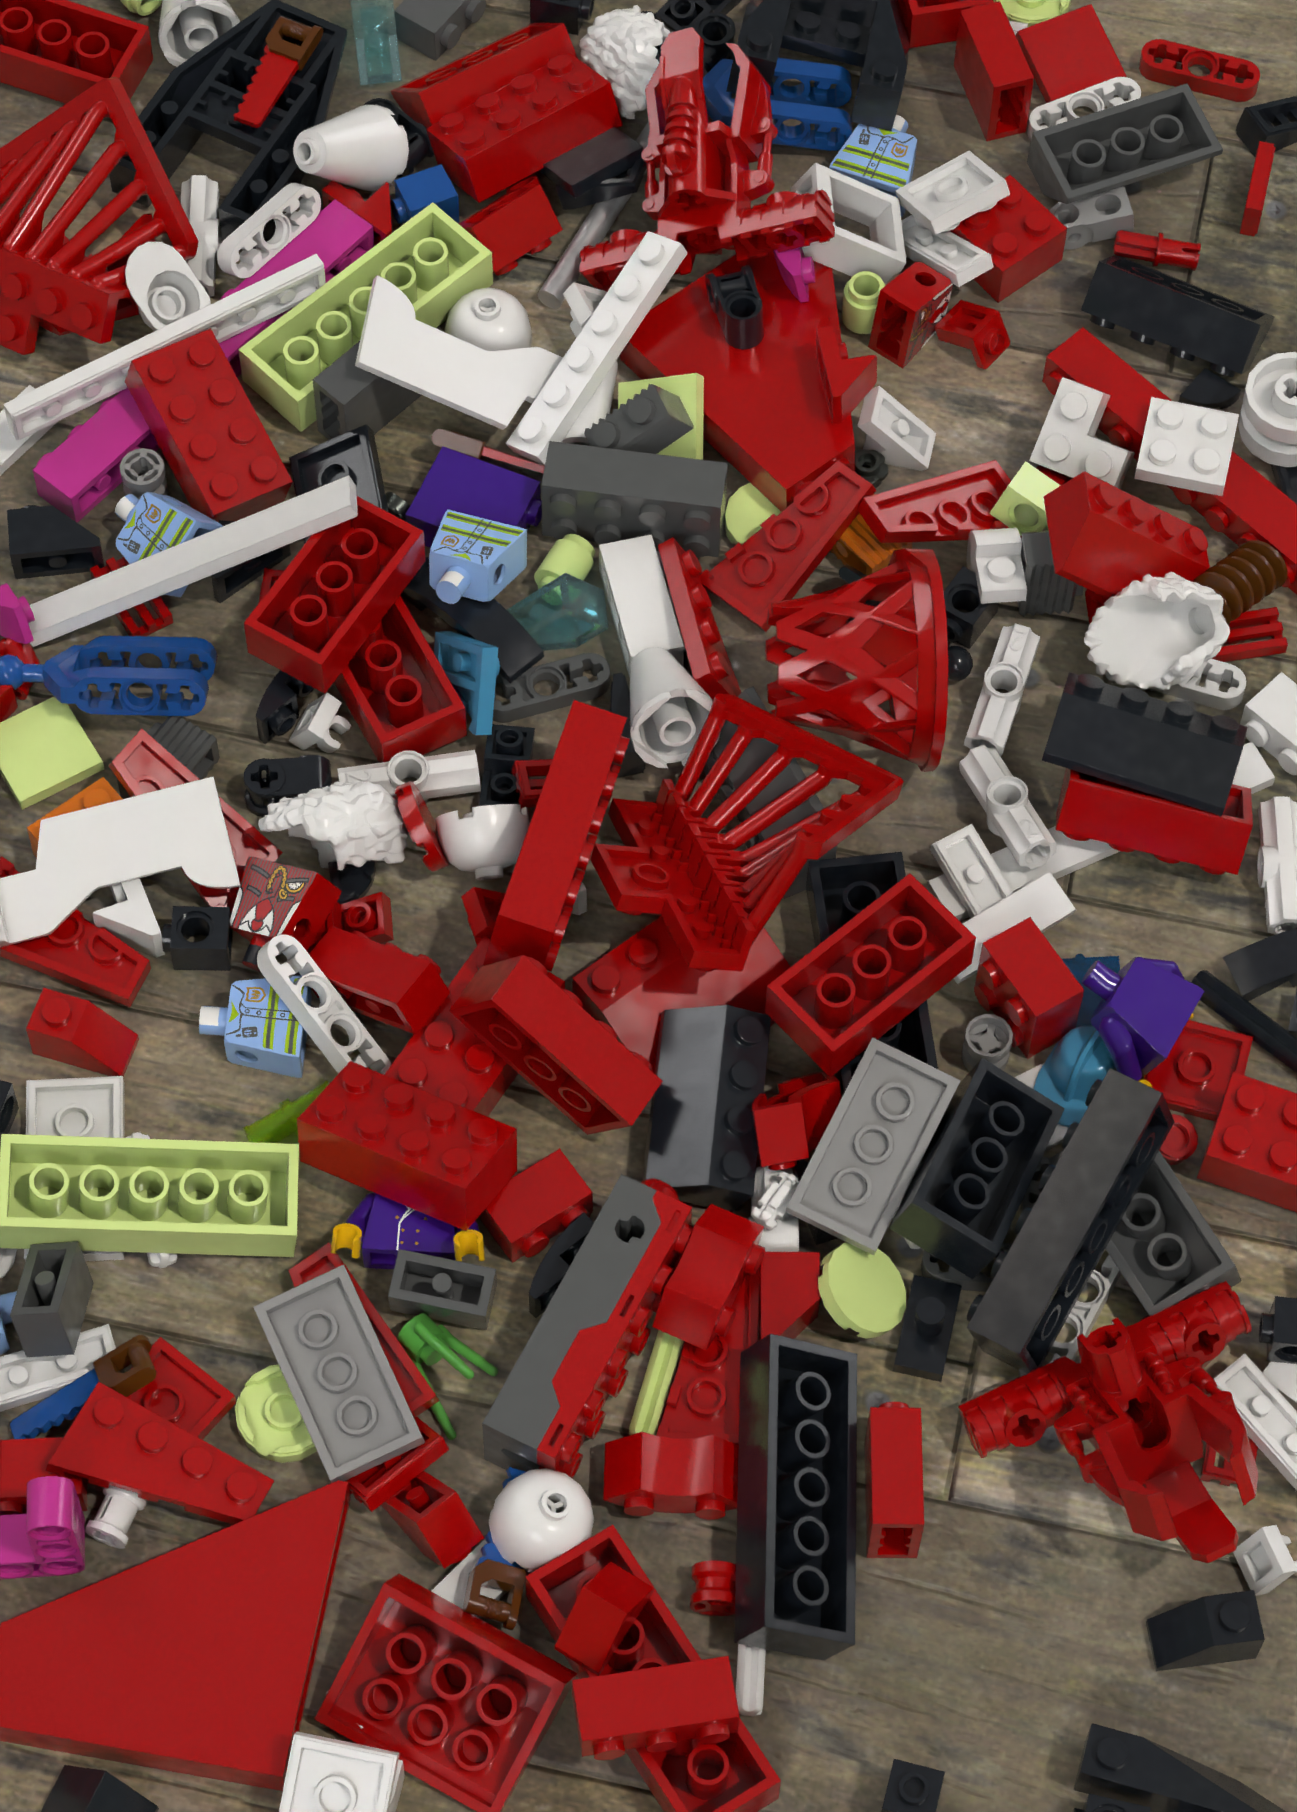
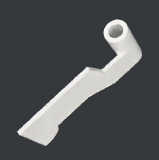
[355,275,618,446]
[0,777,241,947]

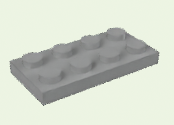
[785,1037,961,1255]
[253,1265,425,1483]

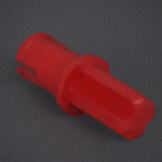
[1113,230,1201,271]

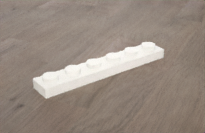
[506,231,688,466]

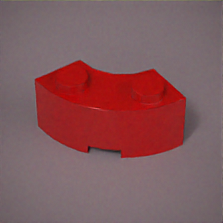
[752,1071,842,1170]
[652,1204,765,1350]
[603,1432,739,1520]

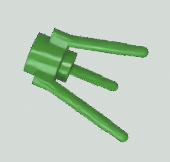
[397,1313,498,1440]

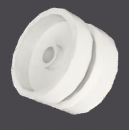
[1238,352,1297,467]

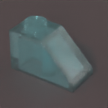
[349,0,402,85]
[507,573,608,651]

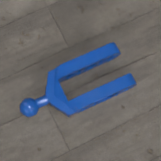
[703,58,852,151]
[0,636,218,716]

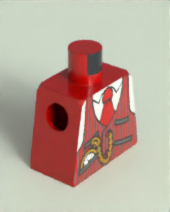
[868,262,956,369]
[230,856,342,972]

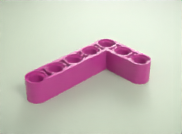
[0,1476,85,1579]

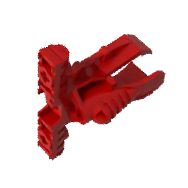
[579,27,835,292]
[958,1281,1259,1563]

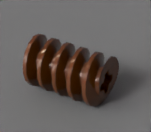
[1193,540,1287,625]

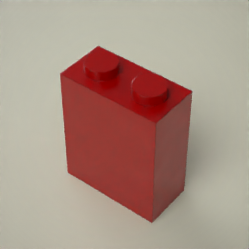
[954,1,1034,141]
[864,1402,924,1558]

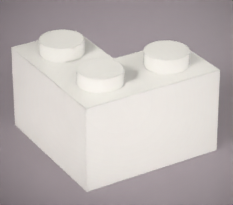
[1029,377,1135,489]

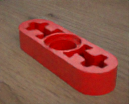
[1139,39,1260,102]

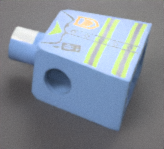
[829,115,917,217]
[115,492,223,597]
[429,509,527,604]
[199,975,312,1078]

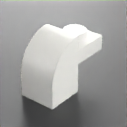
[966,528,1027,604]

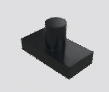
[893,1275,962,1382]

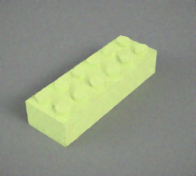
[239,202,493,432]
[0,1134,299,1257]

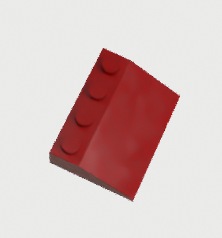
[572,916,790,1073]
[315,1573,578,1812]

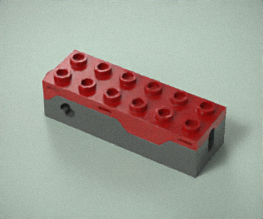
[482,1174,694,1479]

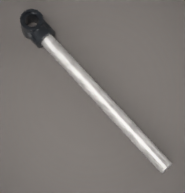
[538,12,736,309]

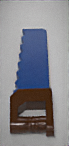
[10,1335,157,1439]
[463,1467,526,1631]

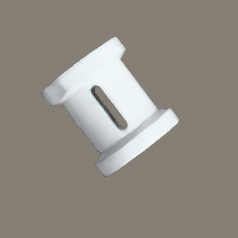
[85,1485,147,1549]

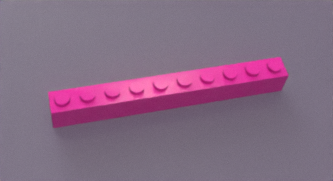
[33,199,375,523]

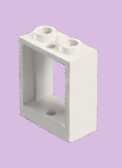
[790,163,906,284]

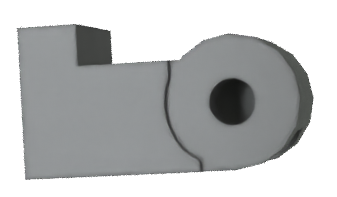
[1050,186,1134,250]

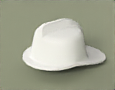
[125,242,211,331]

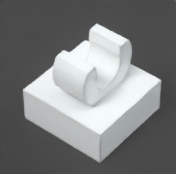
[289,693,351,753]
[1233,1525,1297,1596]

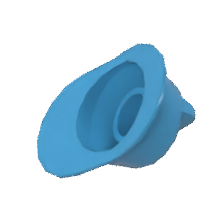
[1034,1025,1116,1127]

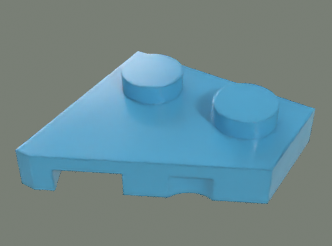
[434,631,500,735]

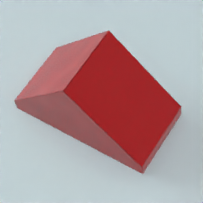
[555,1561,654,1676]

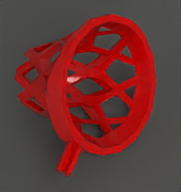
[765,548,948,772]

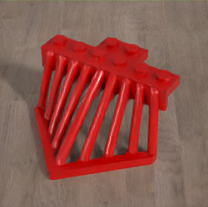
[0,77,199,355]
[590,694,904,972]

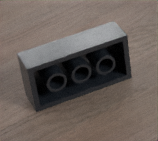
[889,1058,1065,1279]

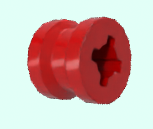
[690,1560,736,1616]

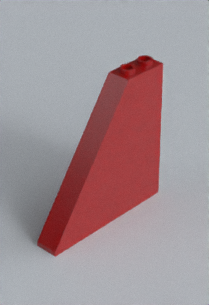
[619,252,855,512]
[0,1480,351,1791]

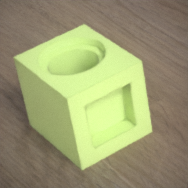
[989,461,1061,536]

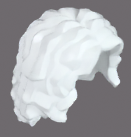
[579,5,671,119]
[1084,572,1230,691]
[258,780,409,870]

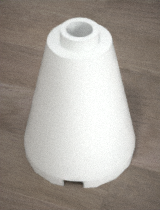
[158,0,240,67]
[293,105,409,191]
[630,647,721,768]

